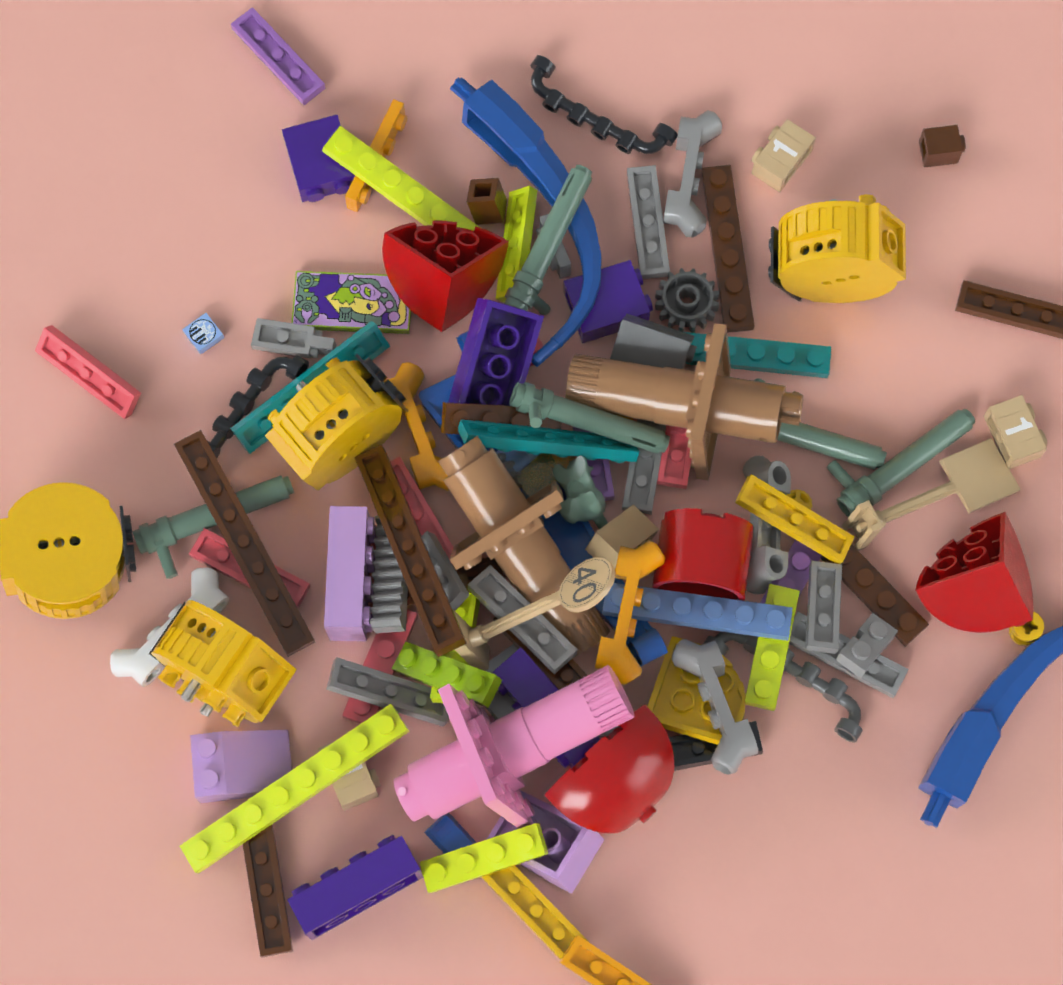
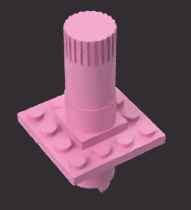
[393,665,635,828]

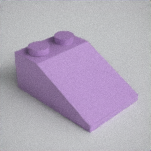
[190,730,292,803]
[486,790,605,894]

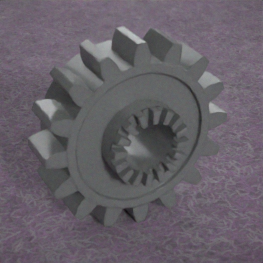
[655,268,719,333]

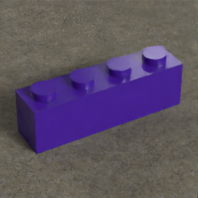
[492,647,600,768]

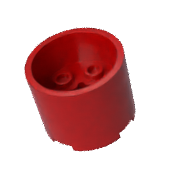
[652,508,753,601]

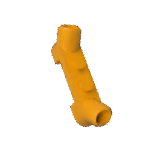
[383,362,450,491]
[595,541,665,686]

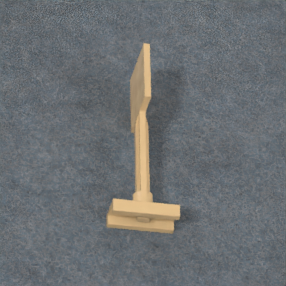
[842,438,1021,551]

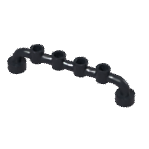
[530,55,678,154]
[200,355,309,495]

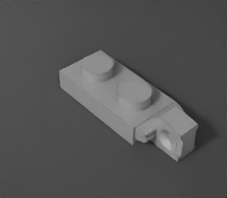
[251,318,337,358]

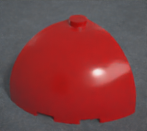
[382,220,509,332]
[915,512,1033,633]
[544,704,674,833]

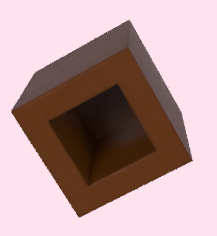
[919,125,966,168]
[466,178,507,225]

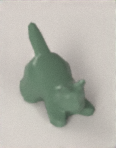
[553,455,608,529]

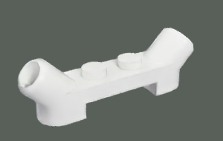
[110,567,229,687]

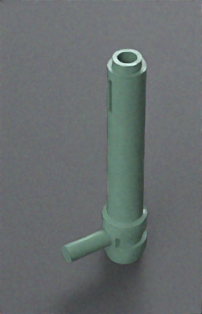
[504,165,592,315]
[754,378,887,470]
[510,382,670,454]
[827,409,975,517]
[132,475,294,579]

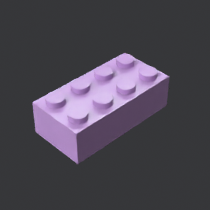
[324,506,377,642]

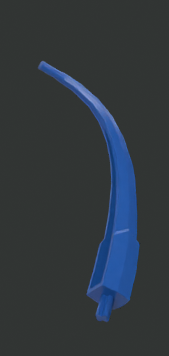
[450,77,602,367]
[918,626,1063,828]

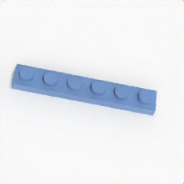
[602,583,793,641]

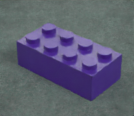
[448,298,544,405]
[287,835,424,940]

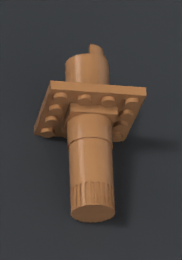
[565,323,803,481]
[438,435,610,658]

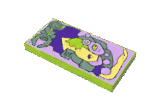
[292,271,411,334]

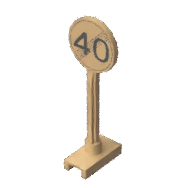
[453,557,616,671]

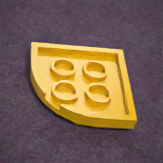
[647,636,746,745]

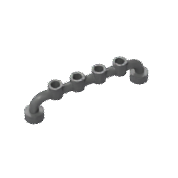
[702,631,863,743]

